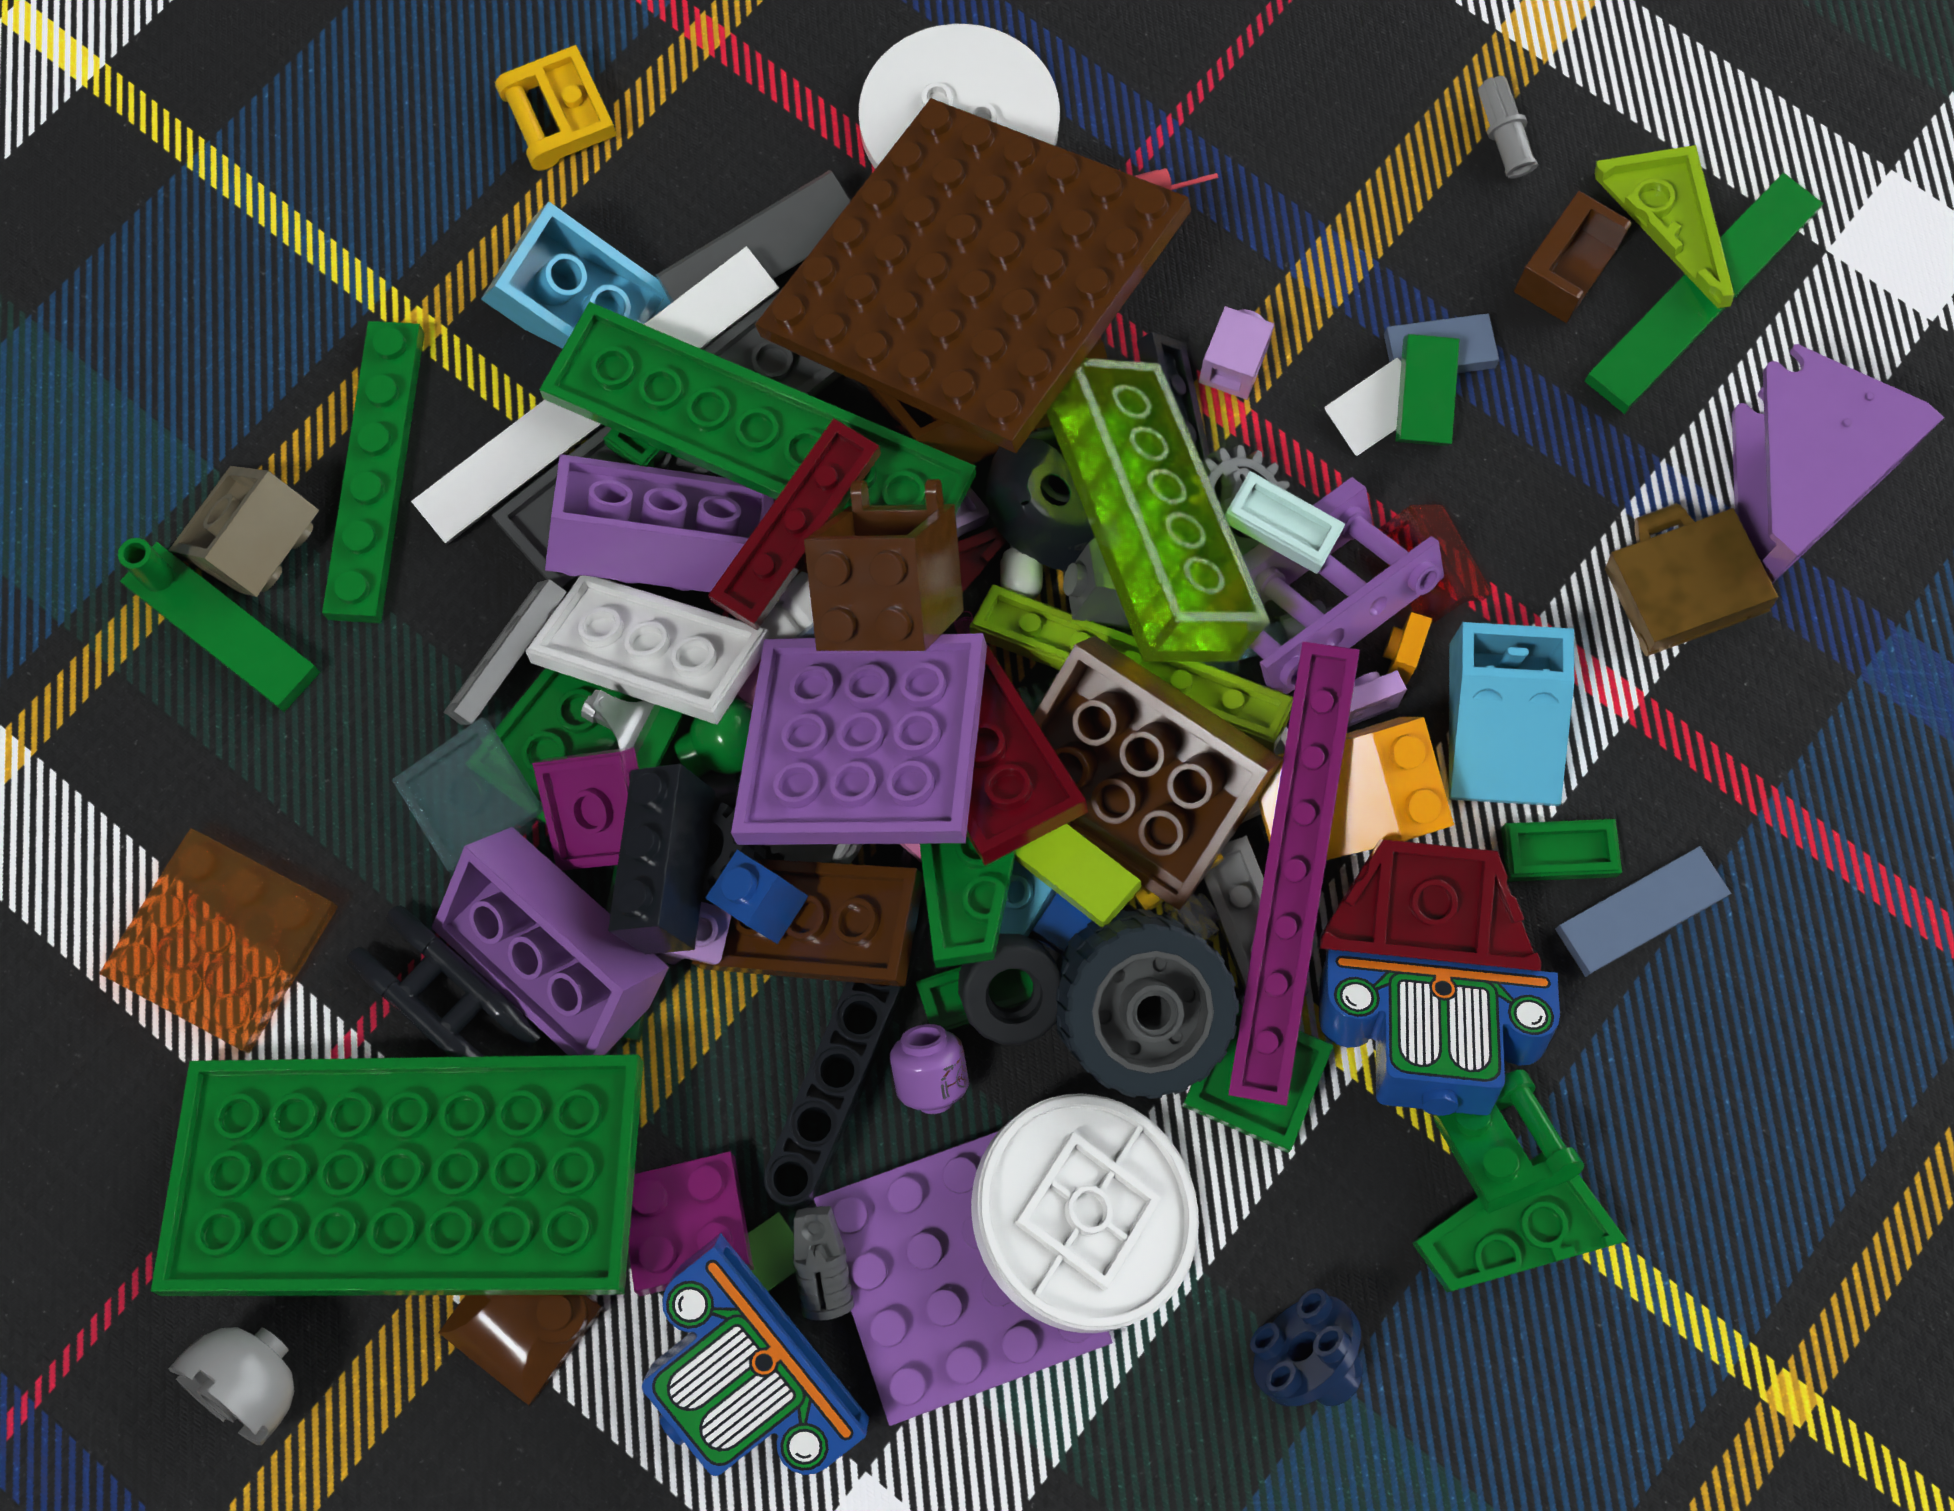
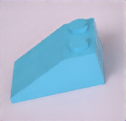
[481,201,671,349]

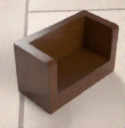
[1514,191,1631,324]

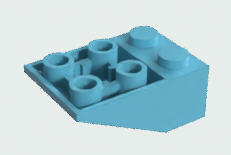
[1449,622,1575,806]

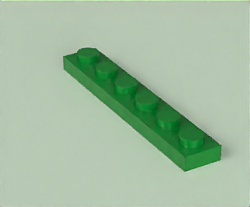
[322,321,425,623]

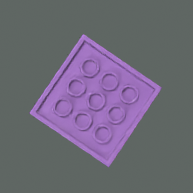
[731,633,987,845]
[814,1132,1113,1426]

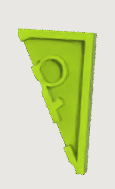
[1594,145,1734,308]

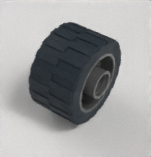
[1056,909,1239,1099]

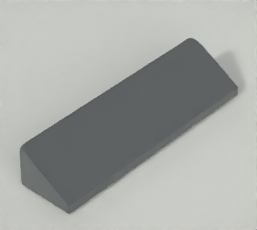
[656,170,850,303]

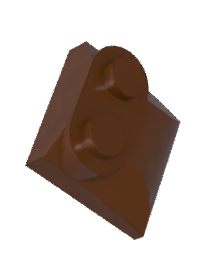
[438,1295,605,1406]

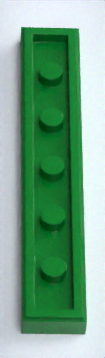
[1584,172,1824,414]

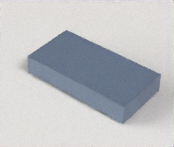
[1384,313,1499,373]

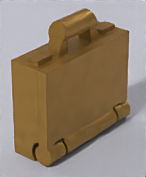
[1605,503,1778,656]

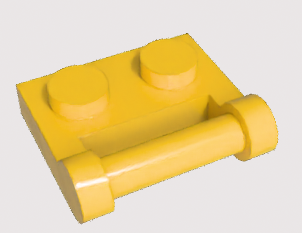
[495,45,617,171]

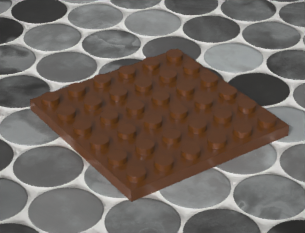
[755,98,1191,453]

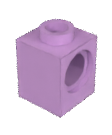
[1199,306,1274,400]

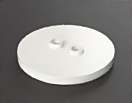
[859,24,1060,169]
[971,1094,1199,1333]

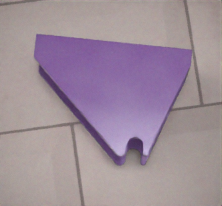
[1732,344,1945,584]

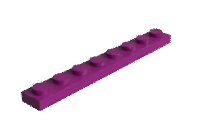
[1228,641,1360,1106]

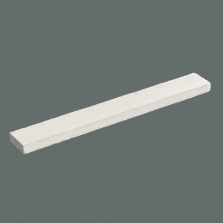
[411,246,779,545]

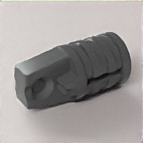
[793,1206,854,1320]

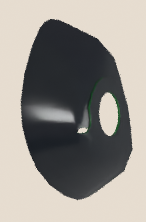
[986,438,1094,571]

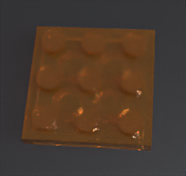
[99,828,338,1054]

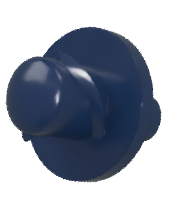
[1250,1288,1363,1406]

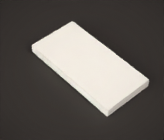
[526,575,771,725]

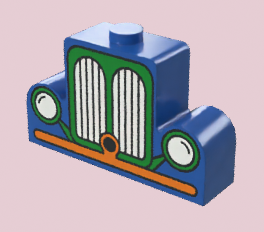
[1319,949,1560,1116]
[642,1233,869,1476]

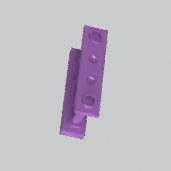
[1185,477,1444,694]

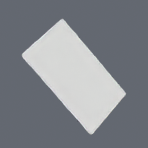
[1325,358,1401,456]

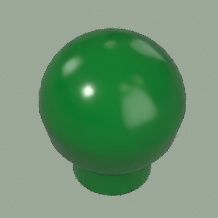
[674,698,753,778]

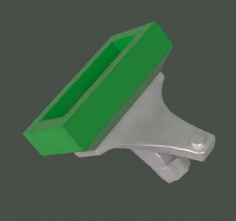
[581,690,695,769]

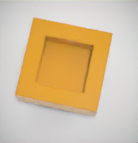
[1383,612,1432,685]

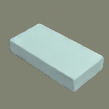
[1222,471,1345,574]

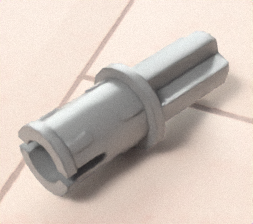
[1478,76,1538,178]

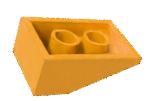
[1257,717,1454,860]

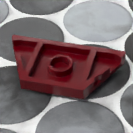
[1317,839,1541,971]

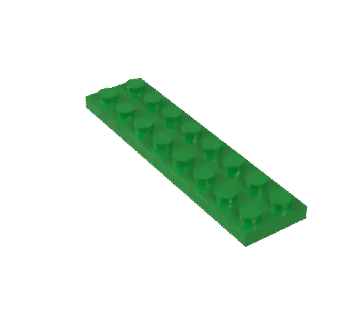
[539,302,976,516]

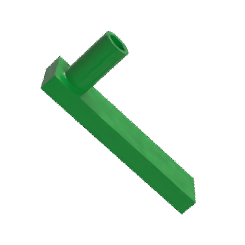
[118,538,320,712]

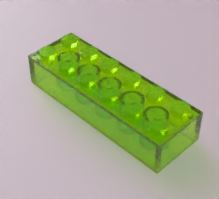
[1046,358,1270,662]

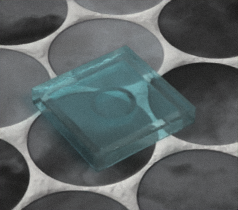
[392,718,543,872]

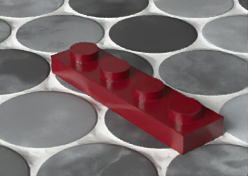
[708,418,881,630]

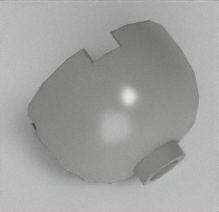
[168,1327,295,1445]

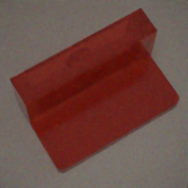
[1379,505,1492,624]

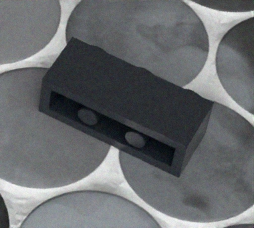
[608,764,715,955]

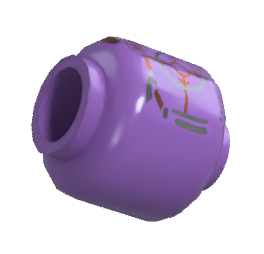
[890,1024,969,1114]

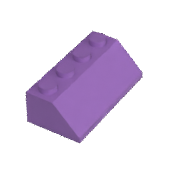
[545,454,774,592]
[432,827,669,1055]

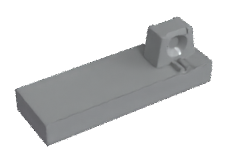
[444,579,567,725]

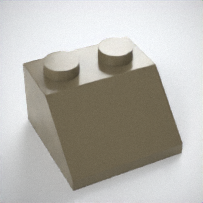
[168,466,319,597]

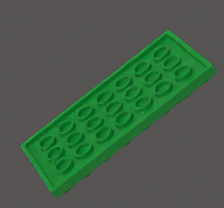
[151,1054,644,1296]

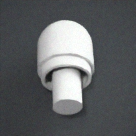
[1000,546,1043,599]

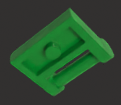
[1434,1070,1584,1213]

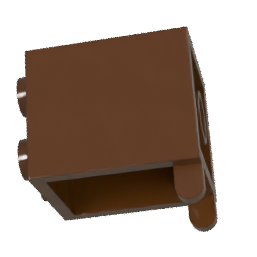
[804,479,964,651]

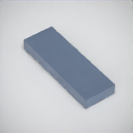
[1555,846,1732,977]

